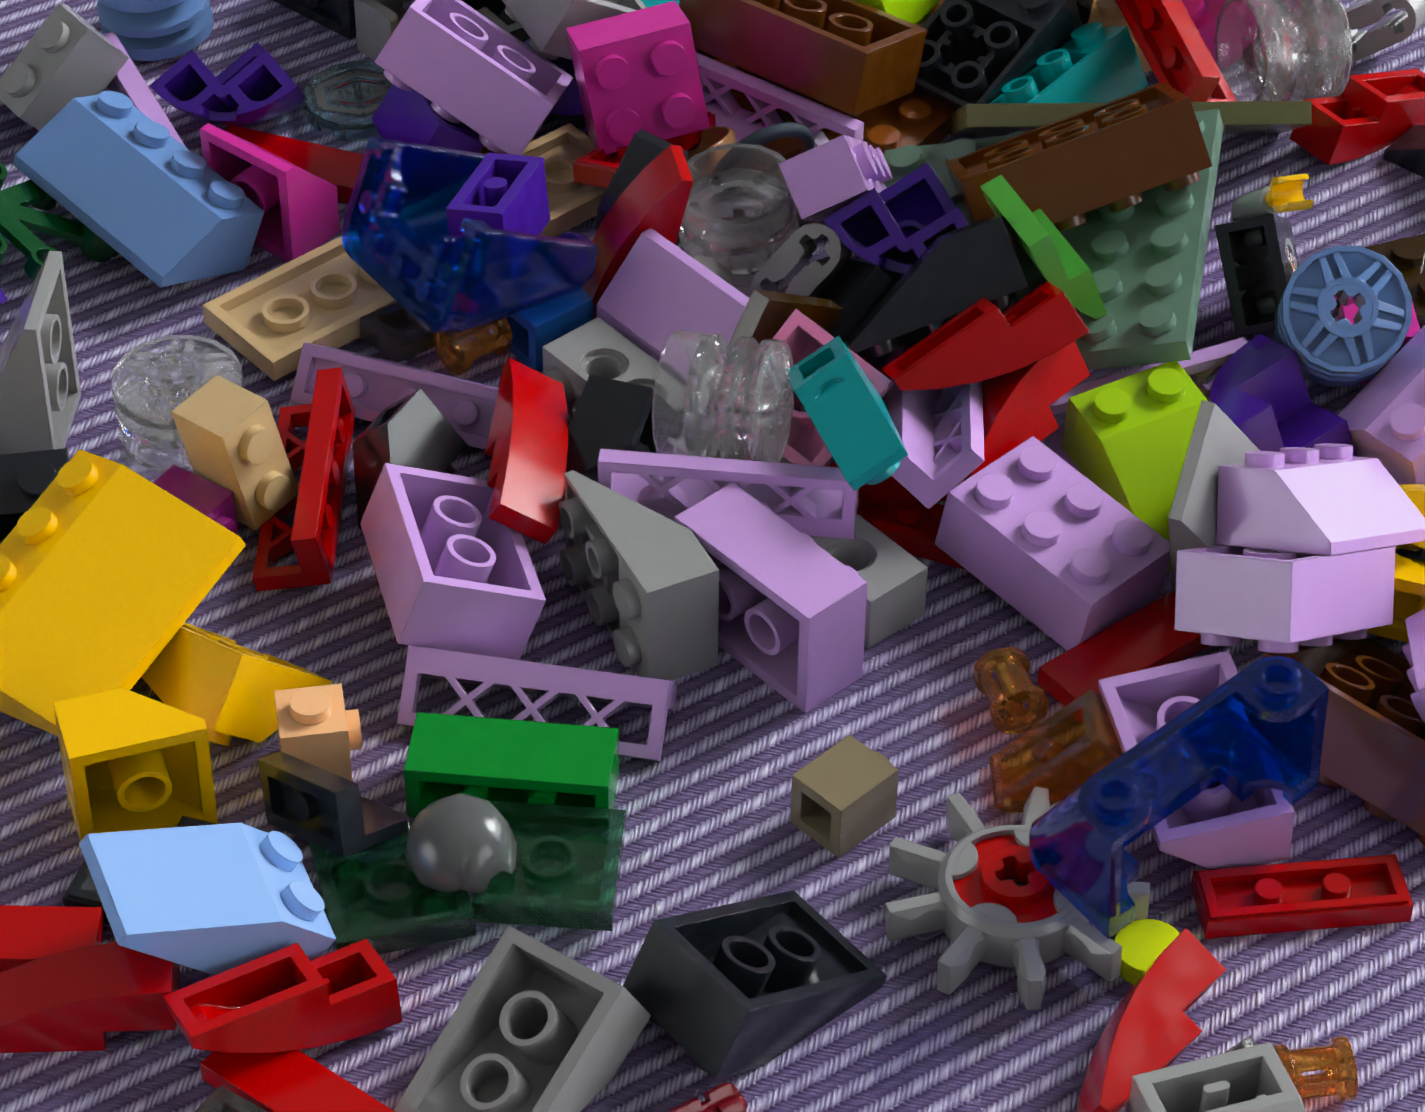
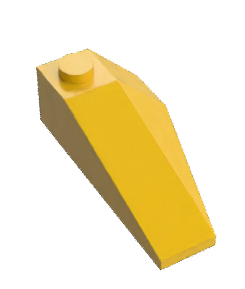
[141,623,332,746]

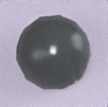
[405,793,517,894]

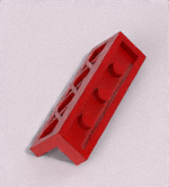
[1115,0,1237,102]
[253,367,356,592]

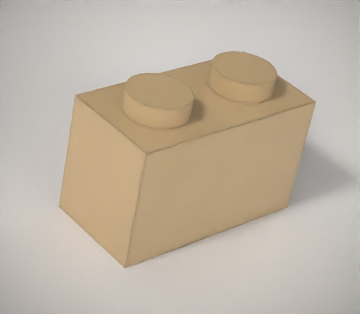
[171,375,299,530]

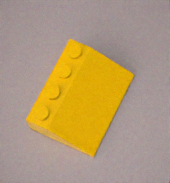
[0,449,246,736]

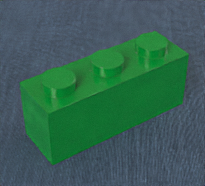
[404,712,619,834]

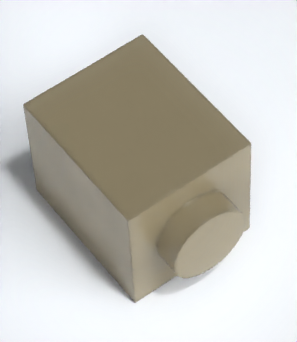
[790,734,899,858]

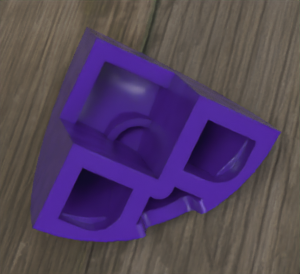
[149,42,308,126]
[824,162,969,274]
[1210,334,1358,457]

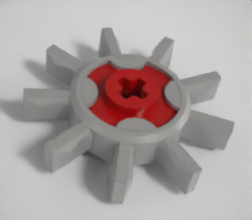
[885,787,1150,1010]

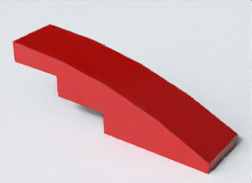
[485,358,568,544]

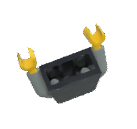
[1215,173,1313,342]

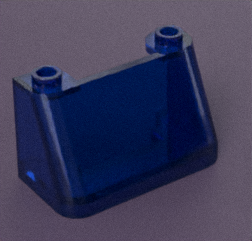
[342,136,599,335]
[1029,656,1329,939]

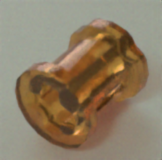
[433,303,513,375]
[973,646,1049,734]
[1272,1035,1358,1102]

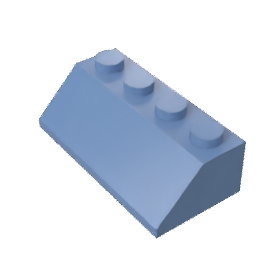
[13,91,264,288]

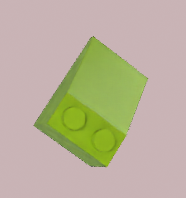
[1061,361,1208,572]

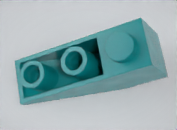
[989,22,1148,104]
[786,335,909,491]

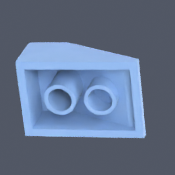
[79,823,336,975]

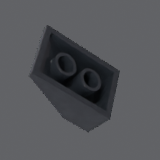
[623,890,887,1079]

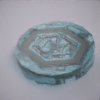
[304,61,393,141]

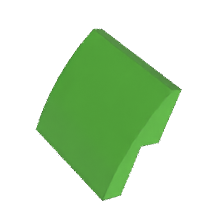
[980,175,1107,319]

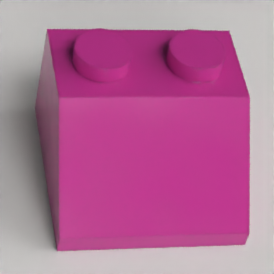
[200,123,340,262]

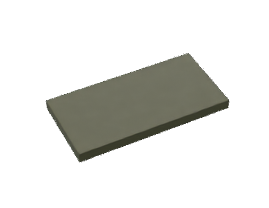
[950,101,1312,136]

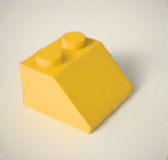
[53,687,218,842]

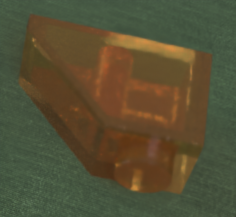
[989,690,1136,813]

